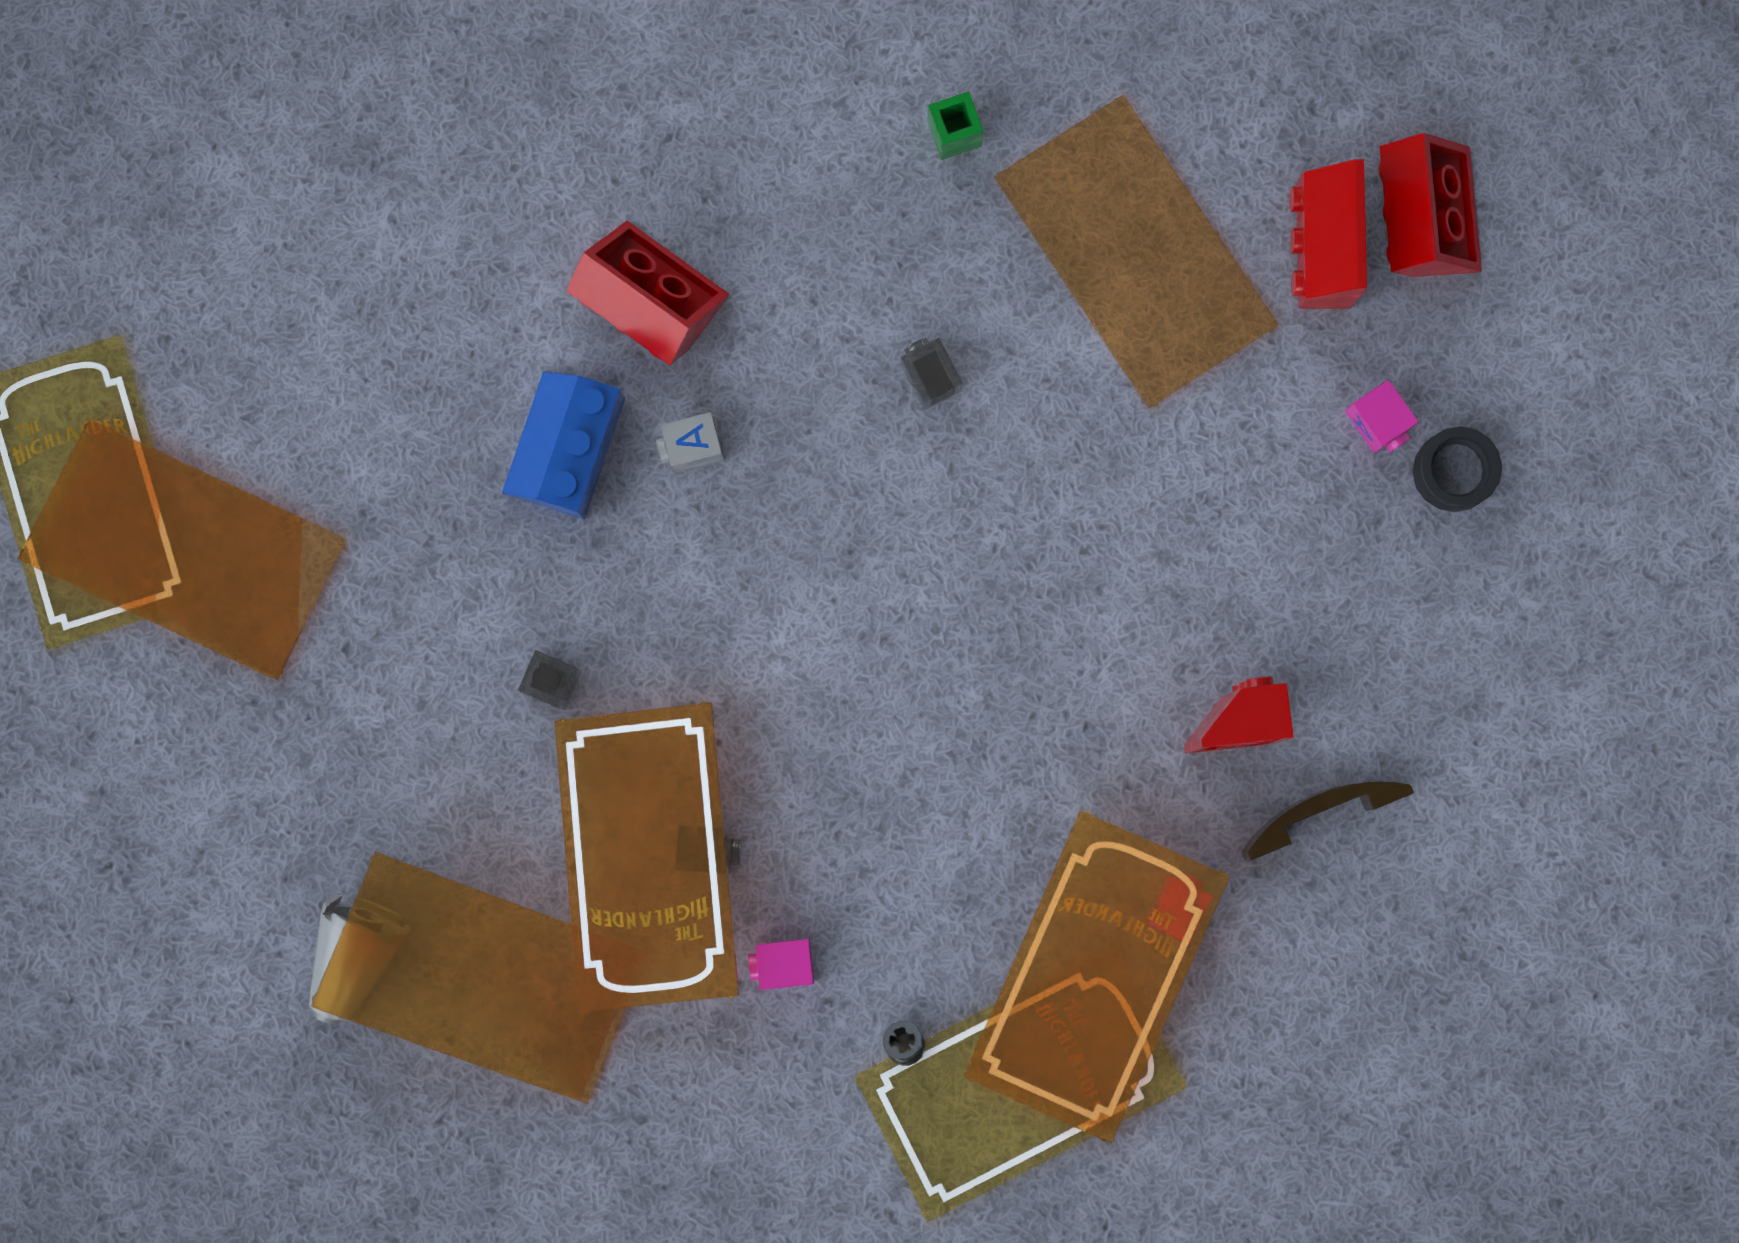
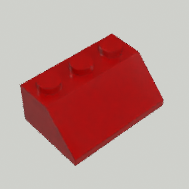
[1378,133,1482,277]
[1289,159,1367,309]
[566,221,730,366]
[1184,676,1294,754]

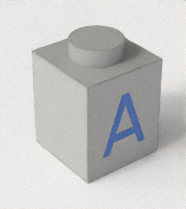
[656,412,724,473]

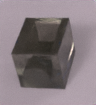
[900,338,963,411]
[518,650,582,711]

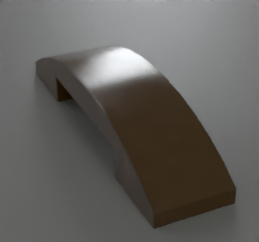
[1241,781,1414,861]

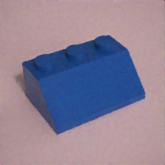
[502,372,625,520]

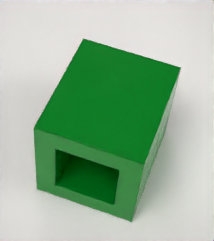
[927,91,983,160]

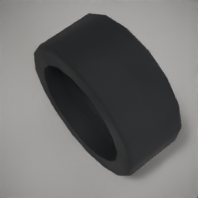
[1413,426,1502,512]

